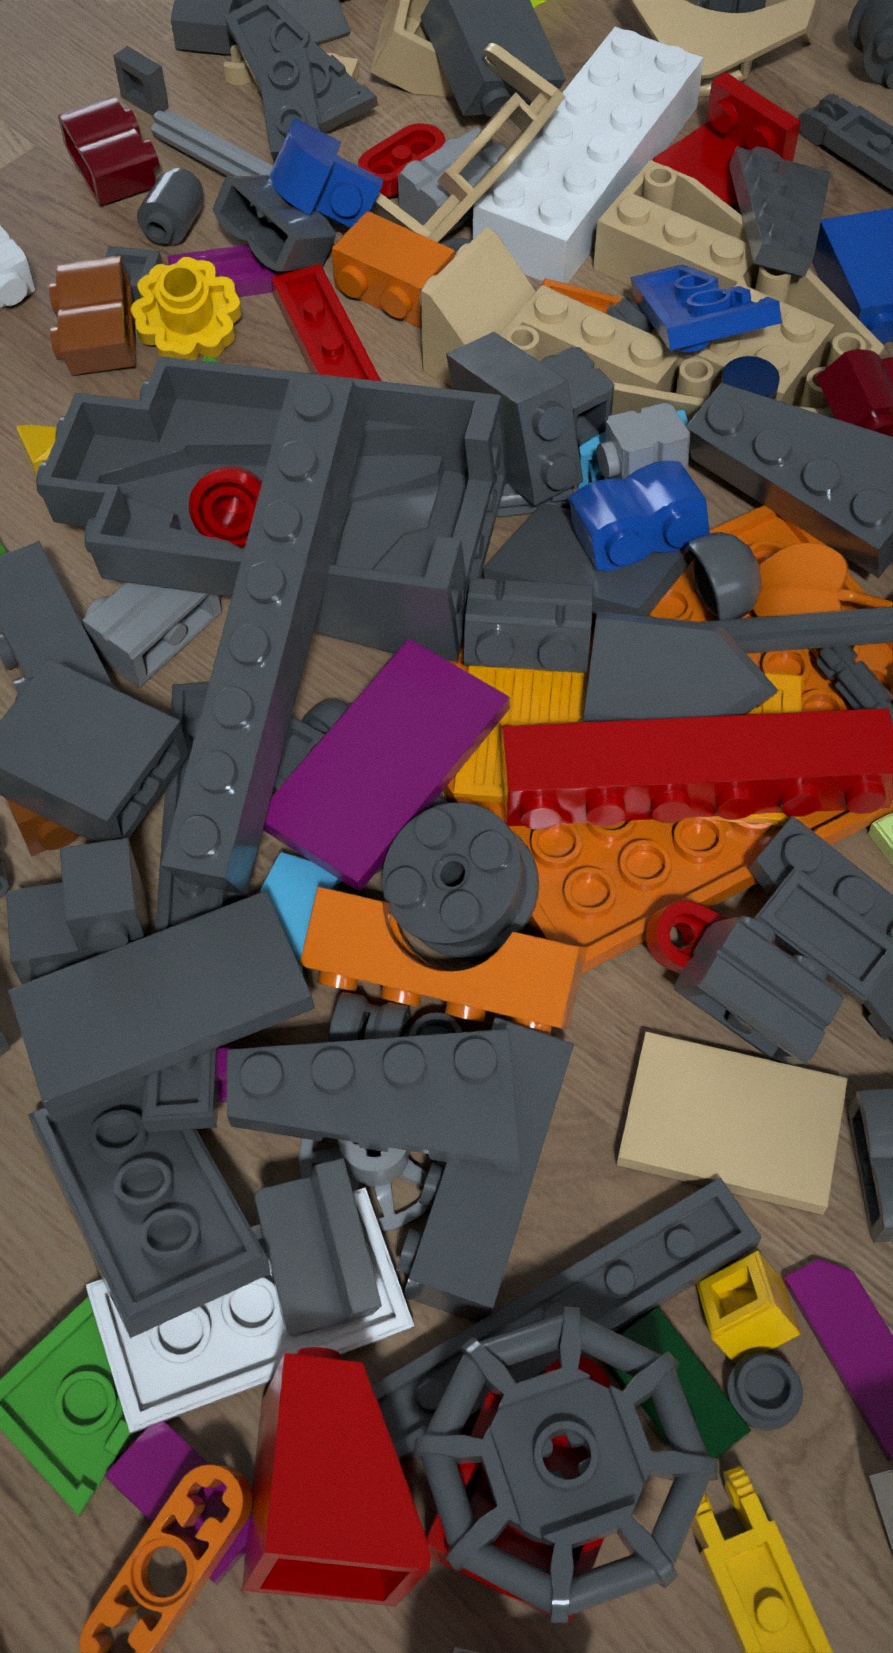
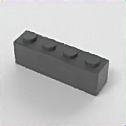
[0,541,115,693]
[396,1017,574,1323]

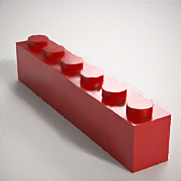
[501,708,893,829]

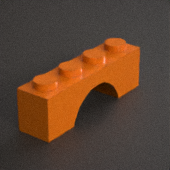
[299,887,587,1035]

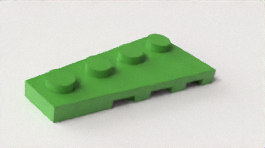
[0,1296,133,1517]

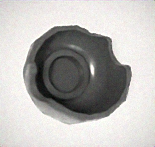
[684,532,762,621]

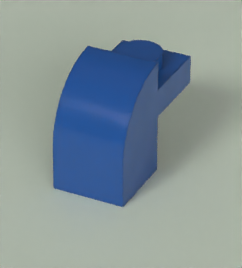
[269,118,384,228]

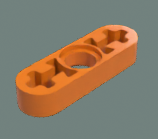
[79,1464,253,1653]

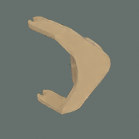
[628,0,821,97]
[370,43,565,242]

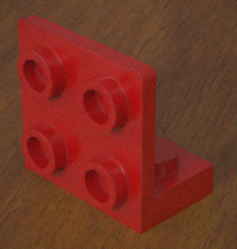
[653,72,801,210]

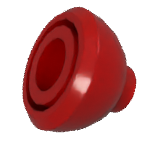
[189,466,262,548]

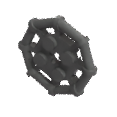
[414,1306,718,1624]

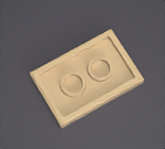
[616,1032,848,1215]

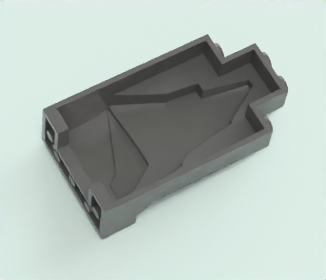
[36,356,508,662]

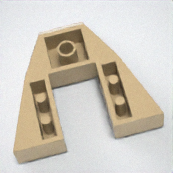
[499,160,885,423]

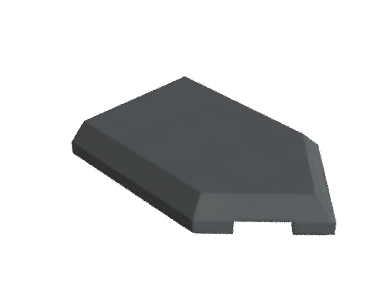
[583,611,778,722]

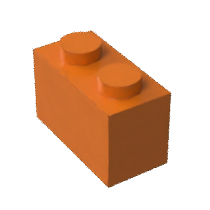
[332,211,455,328]

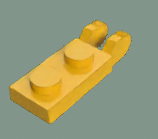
[691,1466,833,1653]

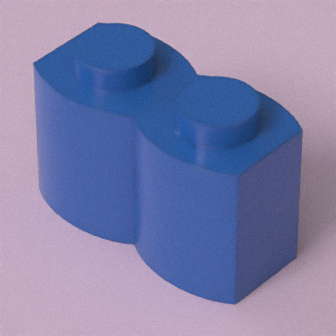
[569,460,710,571]

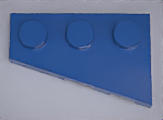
[630,264,782,352]

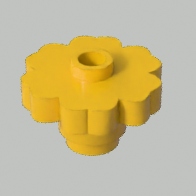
[131,257,242,360]

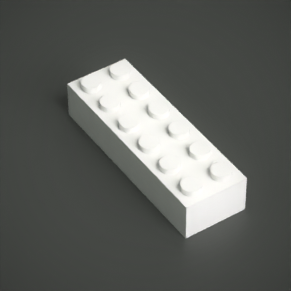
[473,27,704,284]

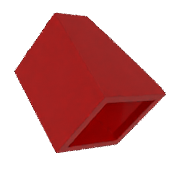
[242,1347,431,1607]

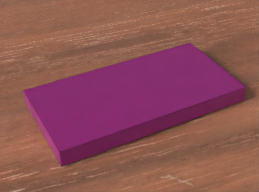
[263,638,510,892]

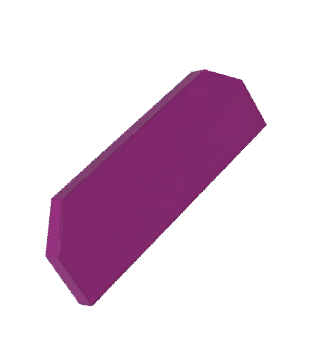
[783,1259,893,1461]

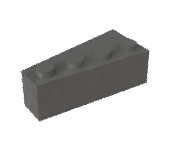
[686,383,893,578]

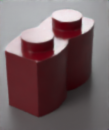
[58,96,160,206]
[816,349,893,437]

